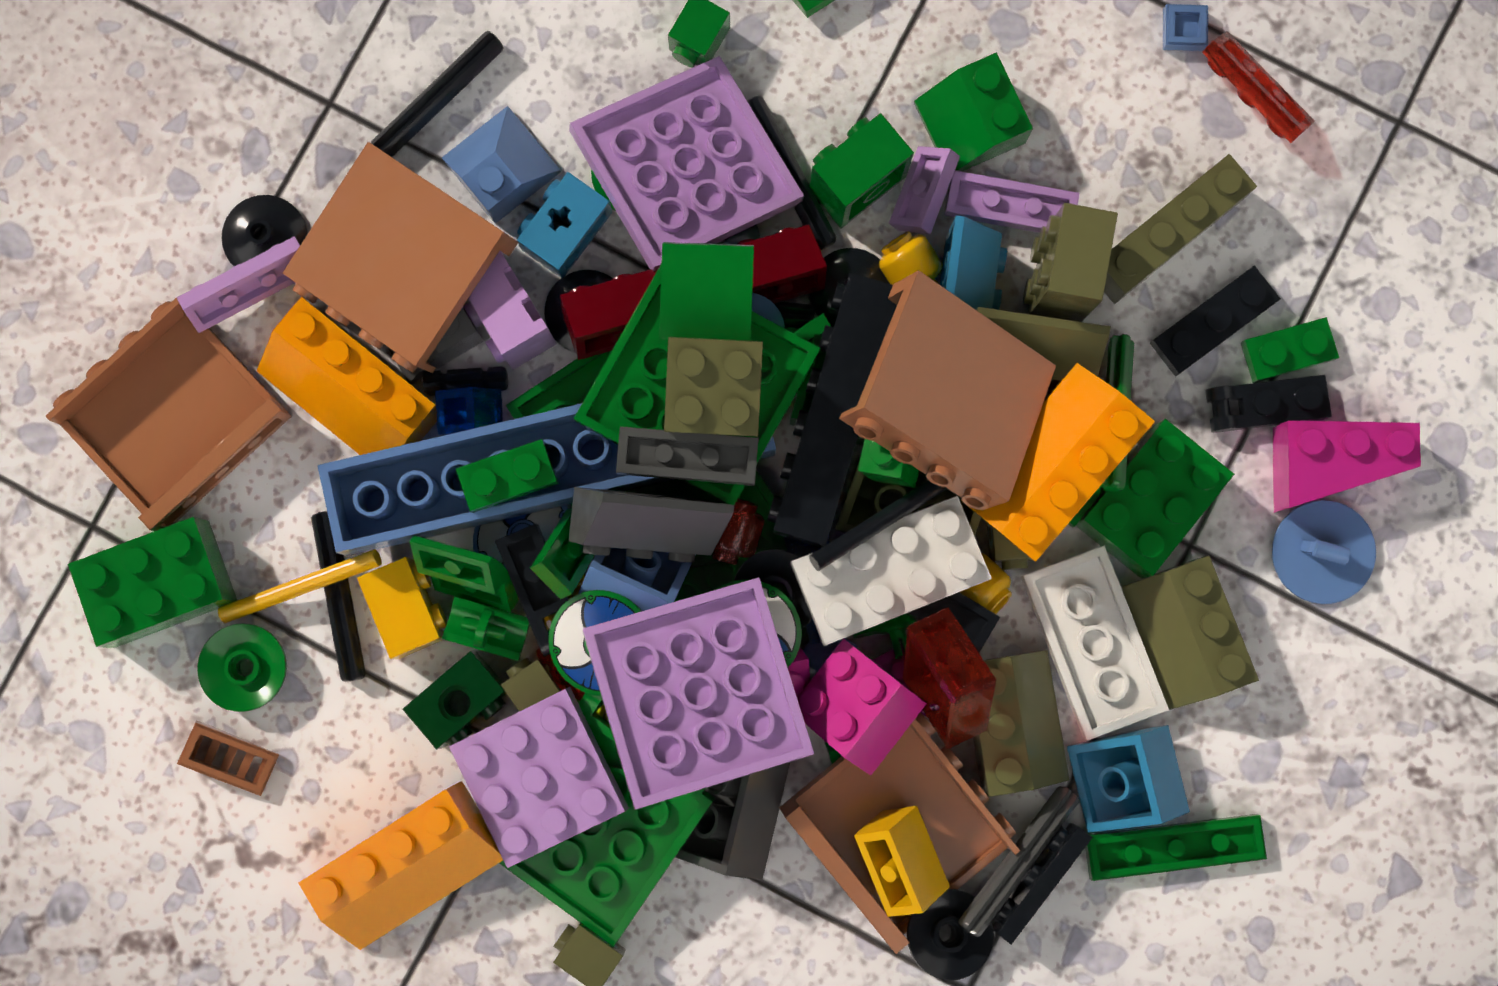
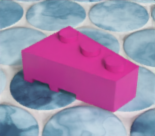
[1273,421,1421,513]

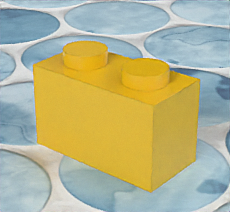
[357,557,447,659]
[854,806,950,917]

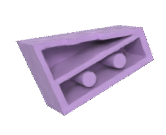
[464,251,557,370]

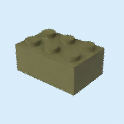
[1022,202,1118,322]

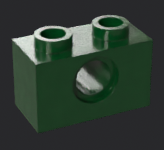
[402,651,507,750]

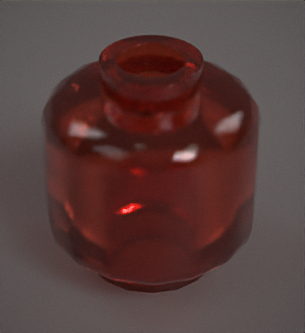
[712,498,765,565]

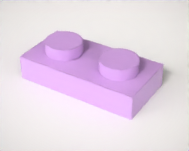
[889,146,960,235]

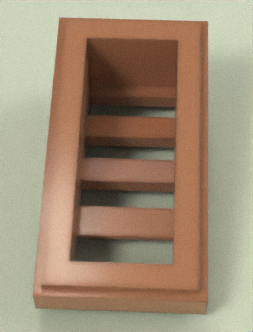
[177,720,279,796]

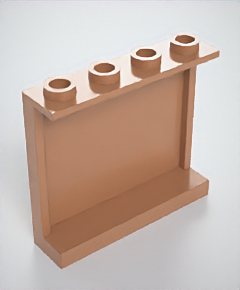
[282,142,518,373]
[839,270,1056,510]
[45,298,292,531]
[779,712,1020,954]

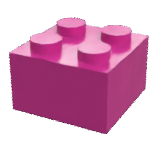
[797,638,927,775]

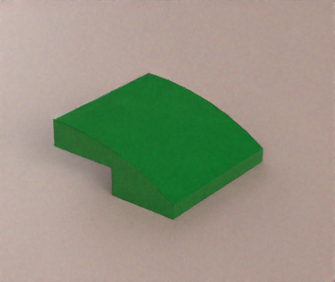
[659,242,754,341]
[409,535,519,613]

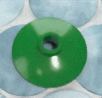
[197,623,287,712]

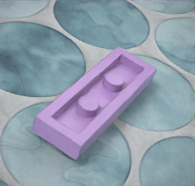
[944,170,1080,233]
[176,236,300,333]

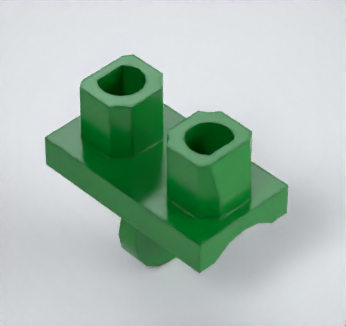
[442,596,530,661]

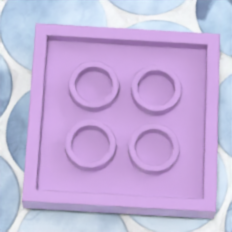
[449,687,629,868]

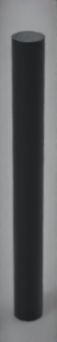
[809,480,947,571]

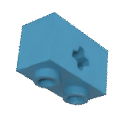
[517,172,613,278]

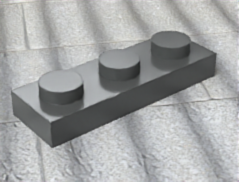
[616,426,758,486]

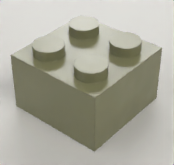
[664,337,763,436]

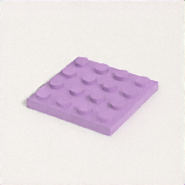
[569,56,804,271]
[583,577,814,810]

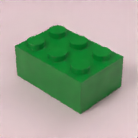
[1076,419,1235,579]
[68,517,237,648]

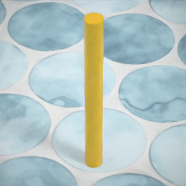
[218,549,382,624]

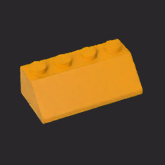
[257,297,444,455]
[961,363,1155,562]
[298,781,503,950]

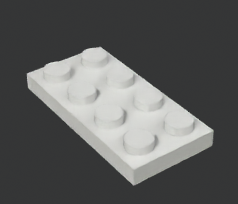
[791,496,992,646]
[1021,545,1169,741]

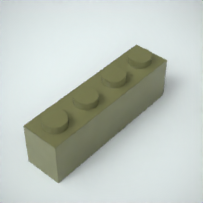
[1104,154,1257,304]

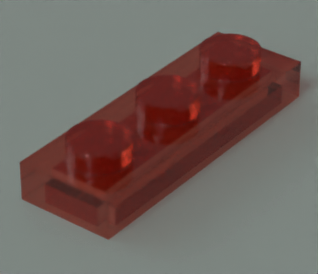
[1202,31,1315,143]

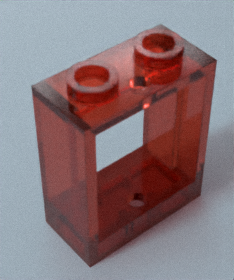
[903,607,997,749]

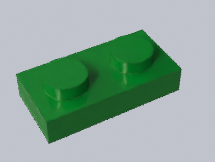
[1240,317,1339,383]
[456,439,558,513]
[530,507,595,599]

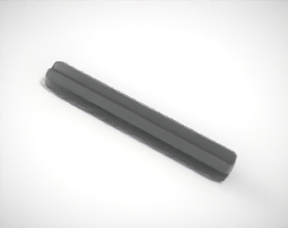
[959,786,1079,937]

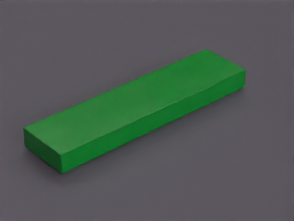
[1085,814,1267,881]

